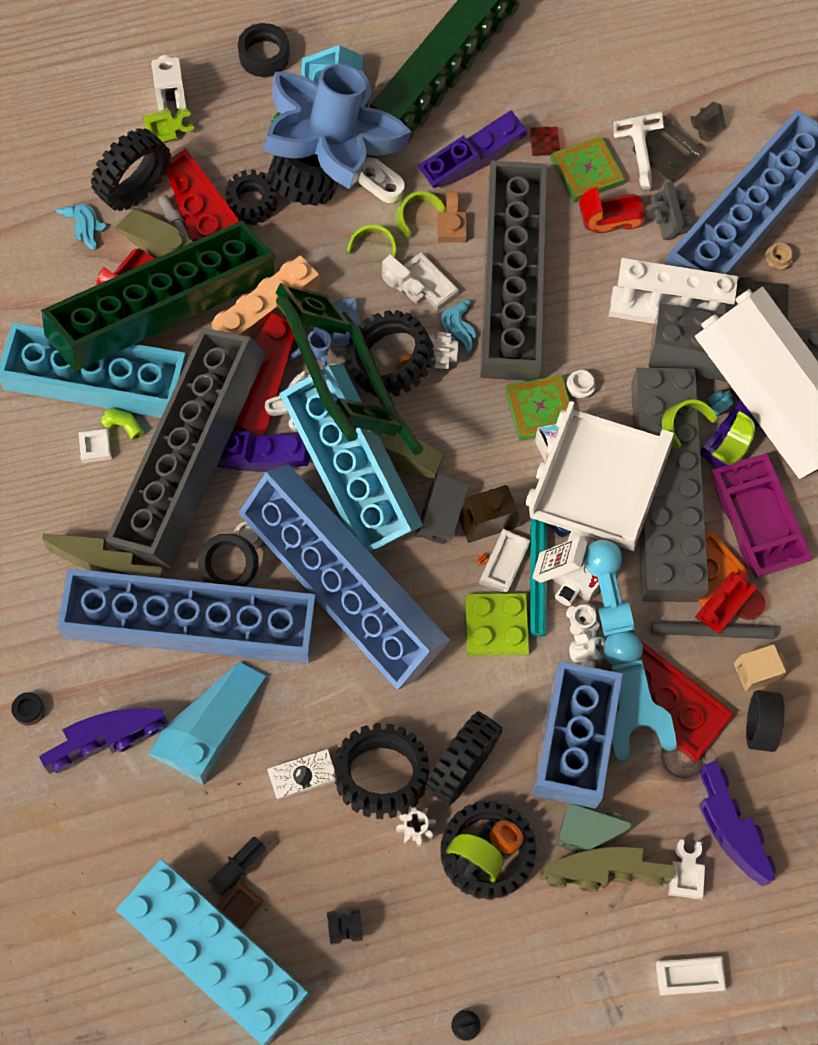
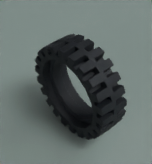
[91,128,171,211]
[345,310,434,397]
[425,711,503,806]
[334,723,429,819]
[440,801,537,900]

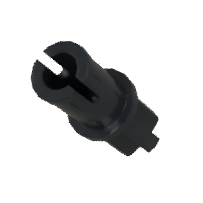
[208,837,266,896]

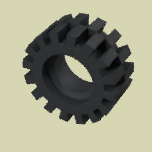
[225,170,277,225]

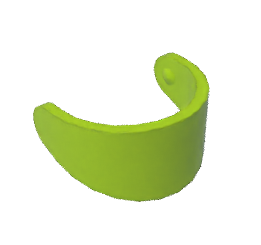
[395,191,446,237]
[347,224,397,259]
[662,399,717,449]
[711,412,755,465]
[446,834,504,882]

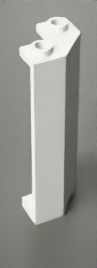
[695,286,818,479]

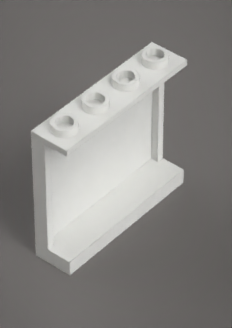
[526,401,674,551]

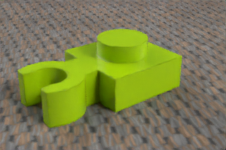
[142,108,194,142]

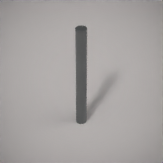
[651,622,775,639]

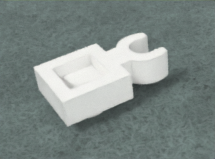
[382,254,425,303]
[668,839,705,899]

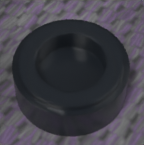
[11,692,45,726]

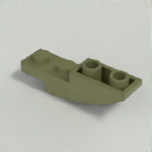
[379,433,444,478]
[540,847,675,892]

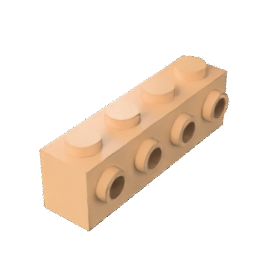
[211,255,320,340]

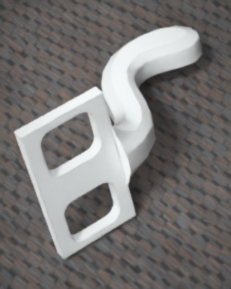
[614,111,664,191]

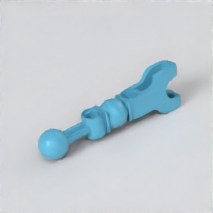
[583,540,677,761]

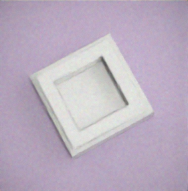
[78,428,112,463]

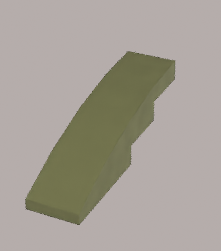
[42,533,165,578]

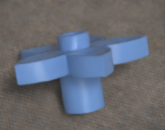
[264,64,411,189]

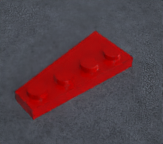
[166,148,239,242]
[235,313,295,436]

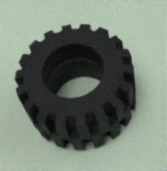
[268,154,339,206]

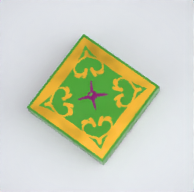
[551,136,625,202]
[505,375,570,441]

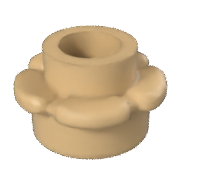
[765,243,793,270]

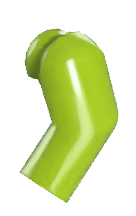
[101,408,144,441]

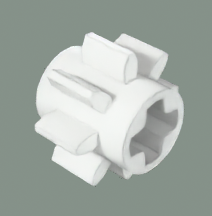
[431,332,458,369]
[569,630,606,668]
[396,807,436,847]

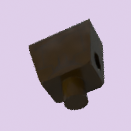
[459,485,521,543]

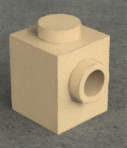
[734,644,787,692]

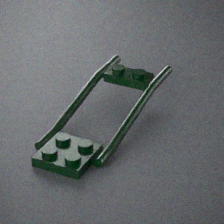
[275,283,424,455]

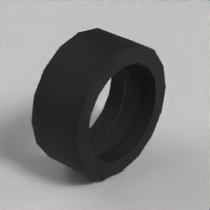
[237,23,290,77]
[198,534,259,587]
[746,690,785,752]

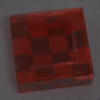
[529,126,560,156]

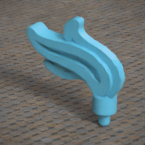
[56,204,106,250]
[441,299,476,355]

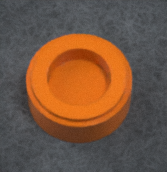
[489,820,523,854]

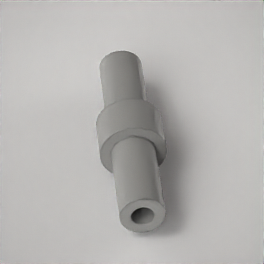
[158,195,191,239]

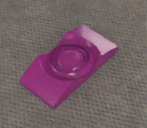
[711,453,813,578]

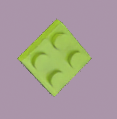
[465,593,529,656]

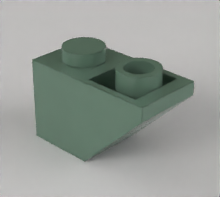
[555,803,631,853]

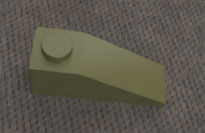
[115,208,193,258]

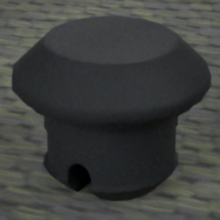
[451,1010,481,1041]

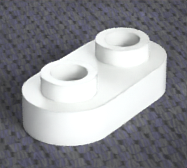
[358,157,404,203]

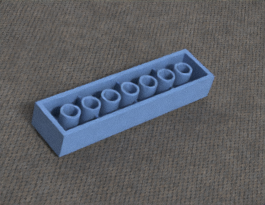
[665,109,818,303]
[238,464,450,690]
[57,568,316,664]

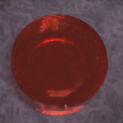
[737,590,766,620]

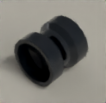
[327,907,363,945]

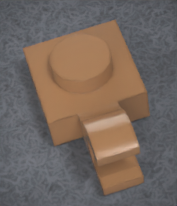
[438,191,466,242]

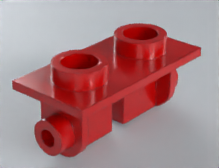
[695,570,757,635]

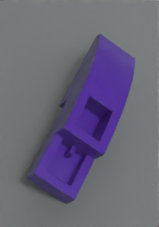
[418,110,527,188]
[217,431,310,472]
[39,708,168,774]
[699,761,776,887]

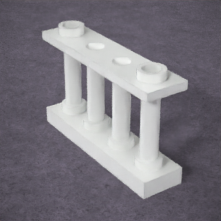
[609,258,738,324]

